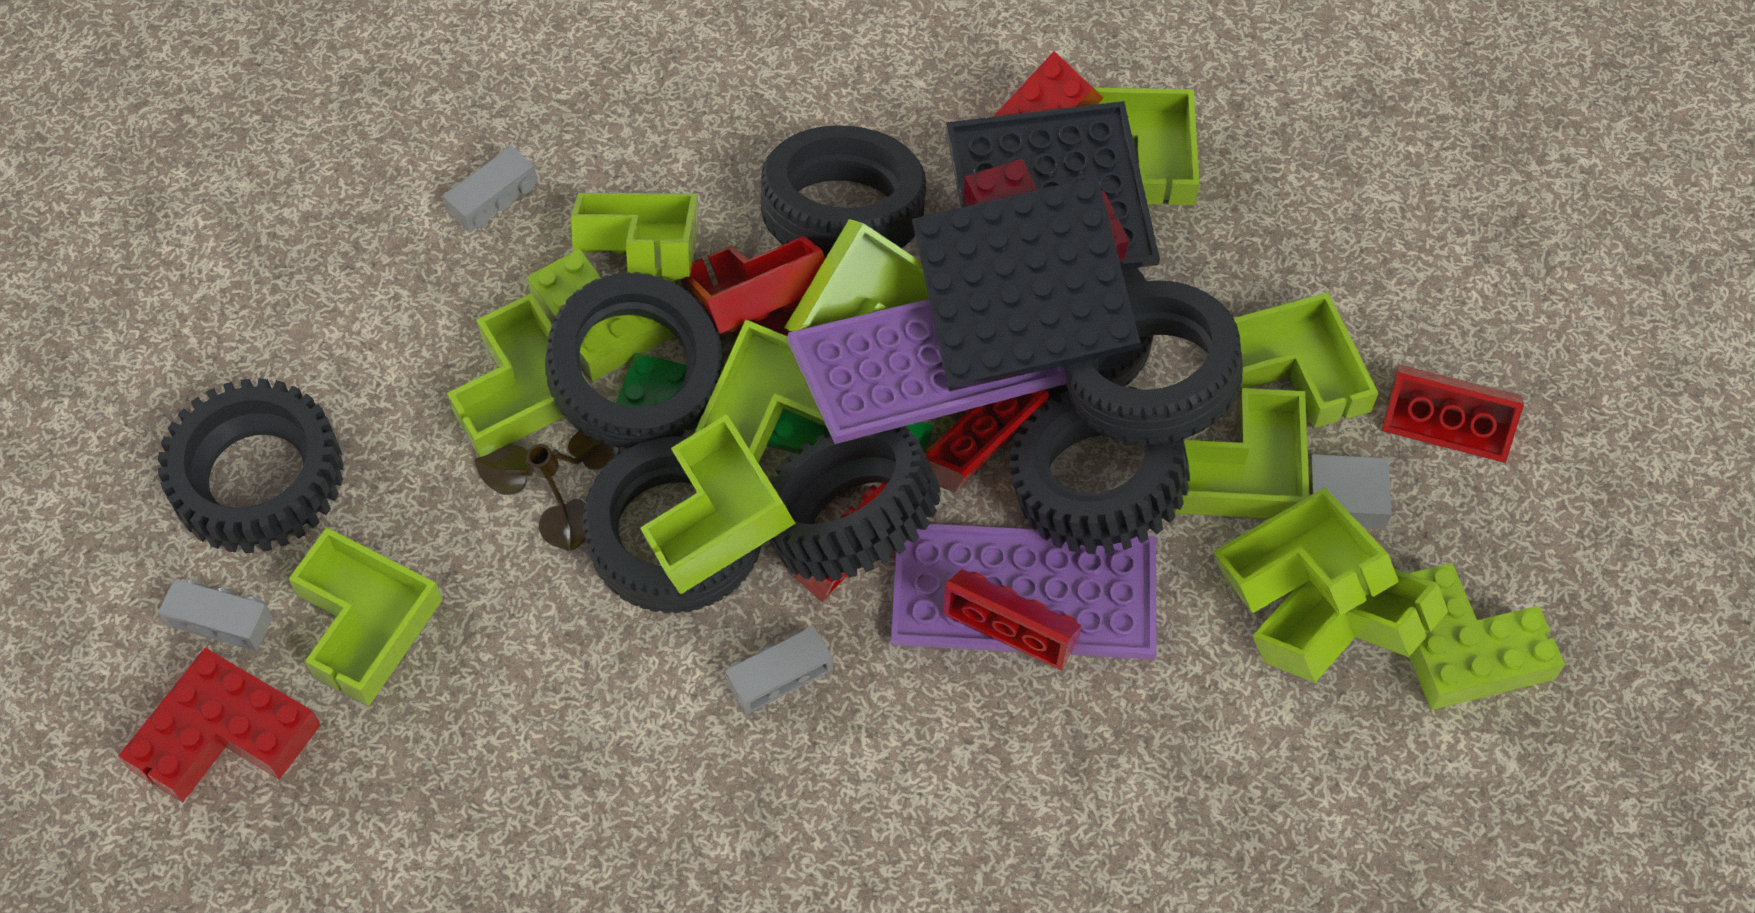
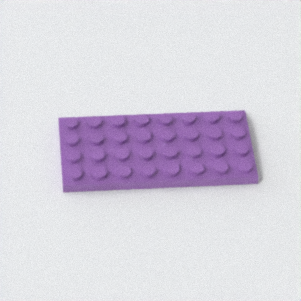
[787,299,1066,444]
[891,524,1156,660]

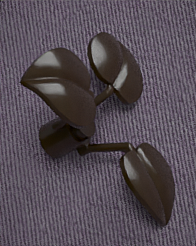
[475,431,620,551]

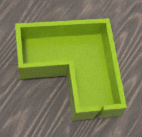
[1093,87,1200,206]
[571,193,699,280]
[784,219,929,332]
[527,249,678,382]
[1234,292,1379,428]
[447,293,589,457]
[694,320,827,463]
[1175,388,1309,519]
[640,414,796,594]
[1213,487,1399,615]
[289,527,443,707]
[1409,563,1565,710]
[1252,569,1448,683]

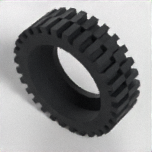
[158,378,344,553]
[1009,384,1190,554]
[768,427,941,581]

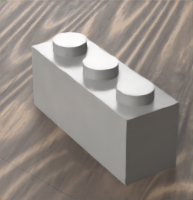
[443,145,538,233]
[158,579,273,652]
[725,626,833,716]

